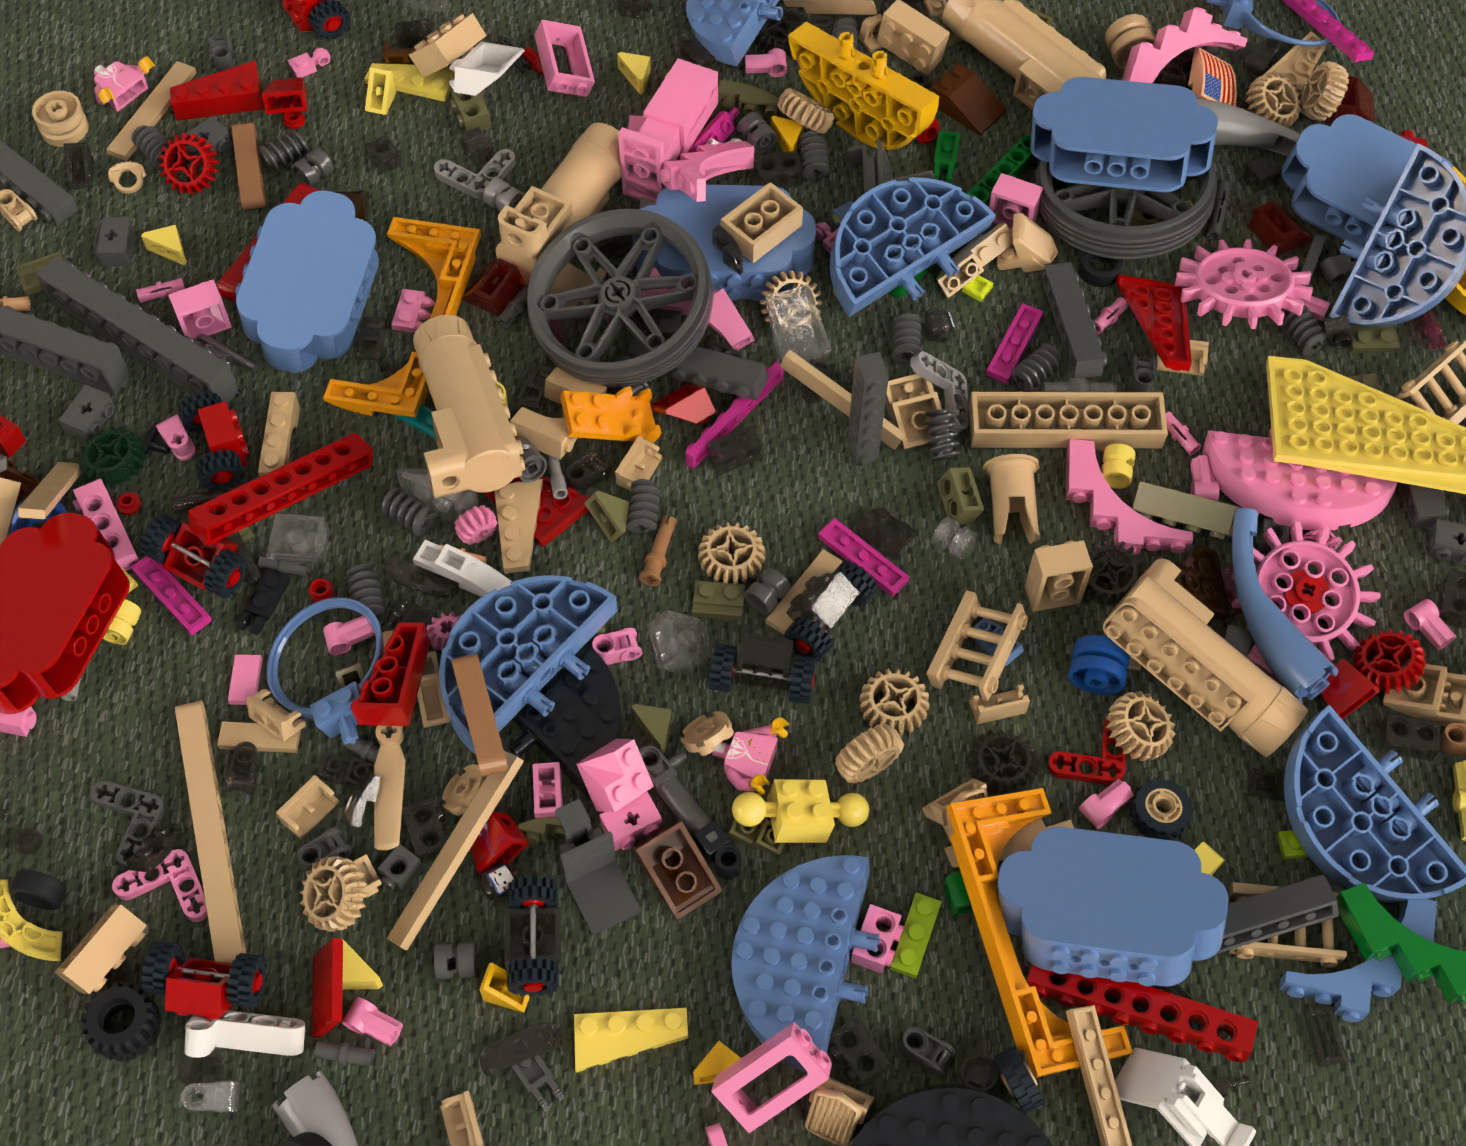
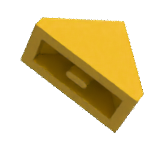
[771,116,804,161]
[479,963,530,1013]
[693,1041,741,1085]

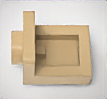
[858,14,883,52]
[352,854,382,899]

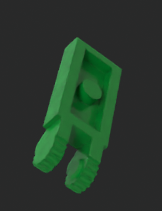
[933,130,960,184]

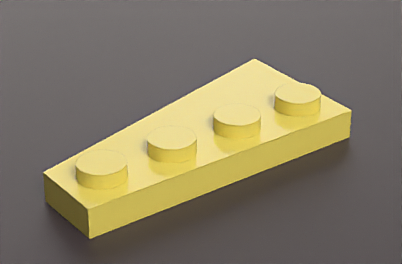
[364,63,455,102]
[574,1008,688,1073]

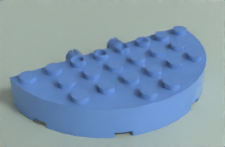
[686,0,783,66]
[1329,143,1466,328]
[830,177,996,317]
[439,575,617,755]
[1284,705,1466,904]
[731,855,880,1073]

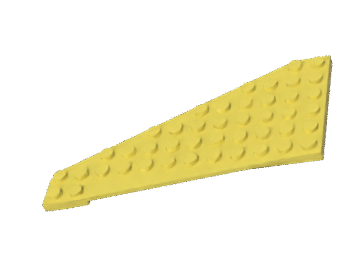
[1266,356,1466,494]

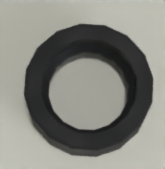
[1078,251,1123,287]
[9,869,67,910]

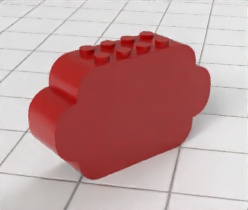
[0,513,130,714]

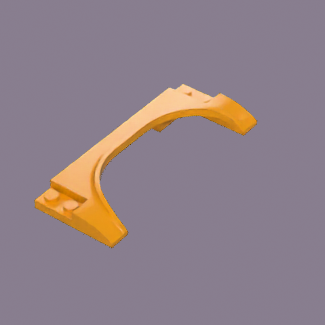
[323,217,481,418]
[946,788,1133,1078]

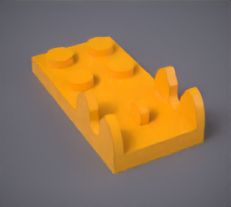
[560,387,661,443]

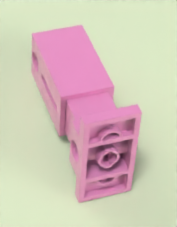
[618,59,718,203]

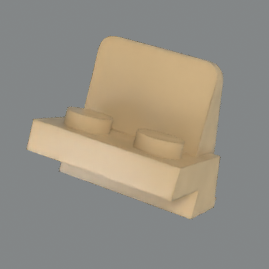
[997,213,1058,272]
[922,778,988,845]
[805,1077,875,1146]

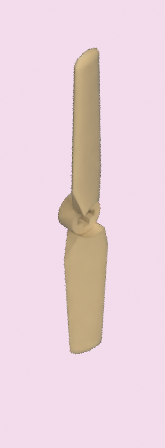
[374,630,406,850]

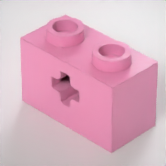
[533,762,563,819]
[599,792,663,851]

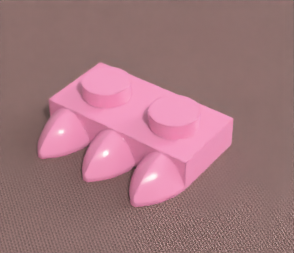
[391,289,435,333]

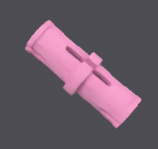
[136,278,185,303]
[1094,297,1129,334]
[1166,412,1202,456]

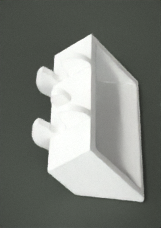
[449,41,525,96]

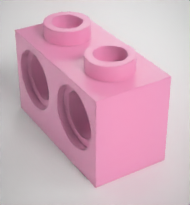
[851,904,904,974]

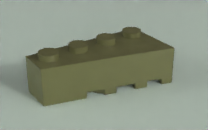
[1132,481,1239,540]

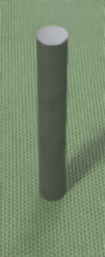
[198,334,259,372]

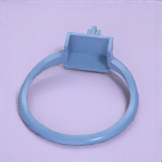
[1206,0,1340,46]
[266,597,384,745]

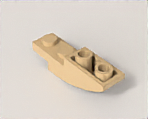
[936,222,1013,298]

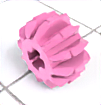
[454,505,498,545]
[427,611,462,652]

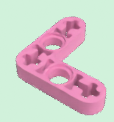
[112,849,208,922]

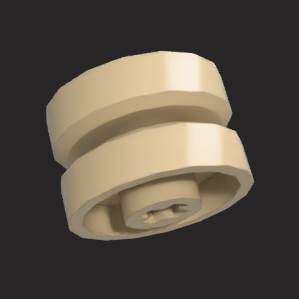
[1104,14,1156,70]
[32,91,89,147]

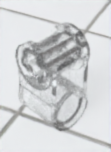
[181,1081,240,1112]

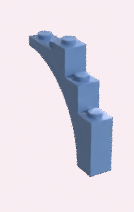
[1279,899,1437,1022]

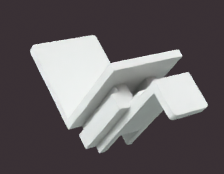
[1115,1048,1256,1146]

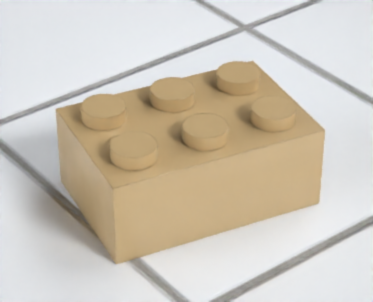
[876,0,950,75]
[409,13,487,77]
[721,182,803,263]
[1024,540,1093,612]
[54,904,147,994]

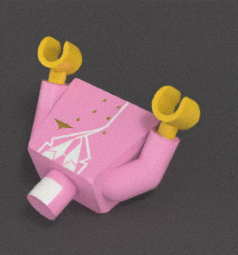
[94,56,155,112]
[712,717,789,795]

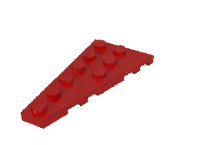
[1115,274,1192,371]
[482,475,591,548]

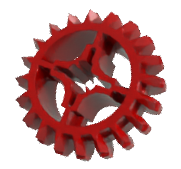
[158,133,220,194]
[1353,628,1426,694]

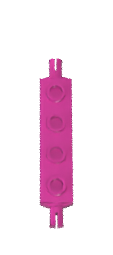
[676,107,740,161]

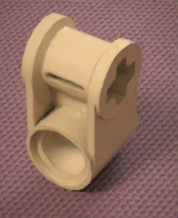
[0,189,38,232]

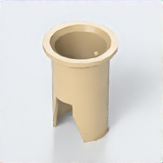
[983,454,1040,545]

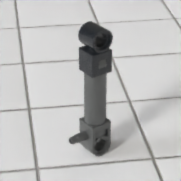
[639,746,742,880]

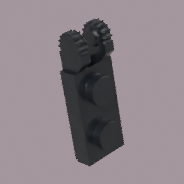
[237,568,291,635]

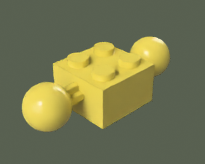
[732,779,869,843]

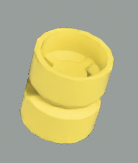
[1101,444,1136,489]
[103,599,141,645]

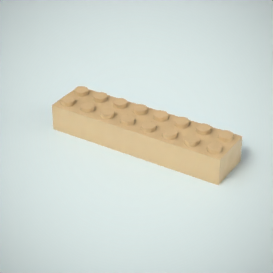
[968,392,1168,448]

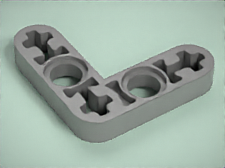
[434,149,516,199]
[910,351,969,433]

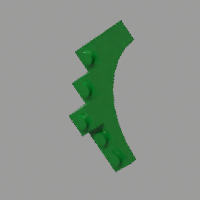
[1336,883,1466,1004]

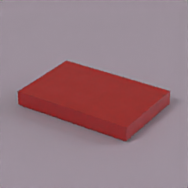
[311,938,343,1038]

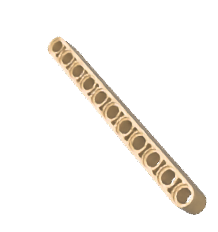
[175,700,246,964]

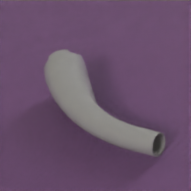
[1197,98,1301,156]
[272,1071,358,1146]

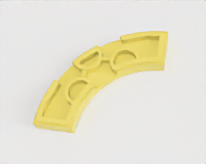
[0,879,63,961]

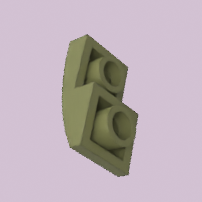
[518,817,565,845]
[726,817,784,856]

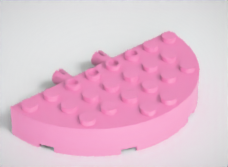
[1202,429,1398,531]

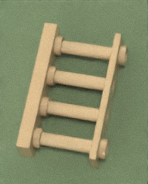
[1395,340,1466,424]
[926,591,1028,702]
[1228,882,1347,968]

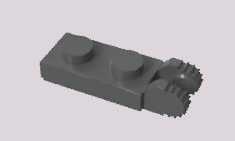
[498,1031,565,1112]

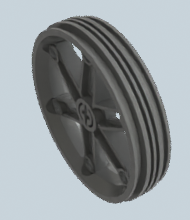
[1036,160,1217,259]
[527,209,714,387]

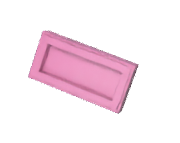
[228,655,262,705]

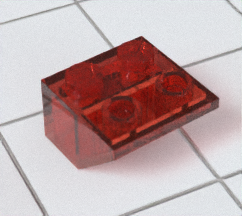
[1330,76,1375,125]
[1249,200,1313,257]
[462,258,524,316]

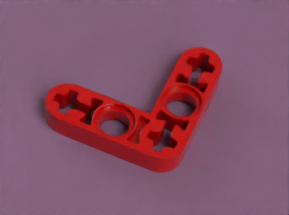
[1047,719,1126,786]

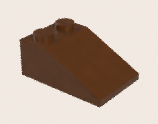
[931,63,1007,136]
[630,820,723,920]

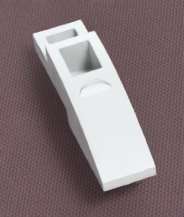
[413,540,512,597]

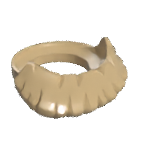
[108,161,147,194]

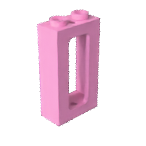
[534,20,595,97]
[711,1022,832,1133]

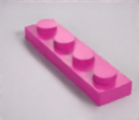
[986,303,1044,384]
[818,518,909,597]
[130,556,212,636]

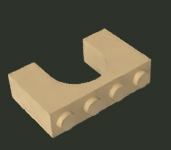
[510,367,607,460]

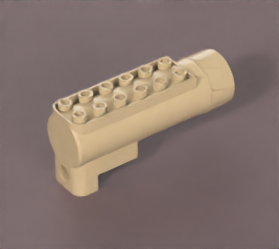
[942,0,1106,110]
[496,123,621,286]
[413,315,525,499]
[1103,559,1308,757]

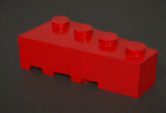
[170,60,264,121]
[350,622,431,726]

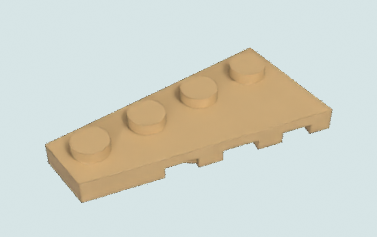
[1265,31,1327,94]
[494,479,543,574]

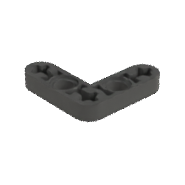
[90,781,166,870]

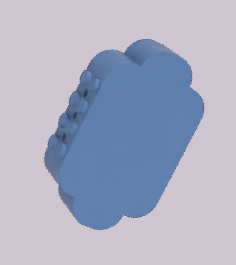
[1031,77,1218,192]
[1282,114,1454,247]
[632,185,816,301]
[236,190,379,373]
[998,827,1228,986]

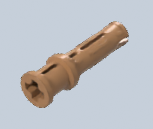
[639,515,677,587]

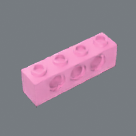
[72,478,139,571]

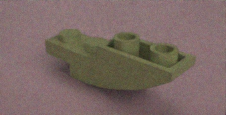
[716,80,782,118]

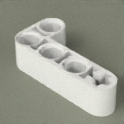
[184,1010,305,1058]

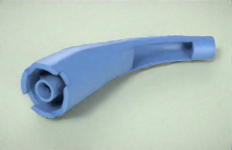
[1232,508,1338,703]

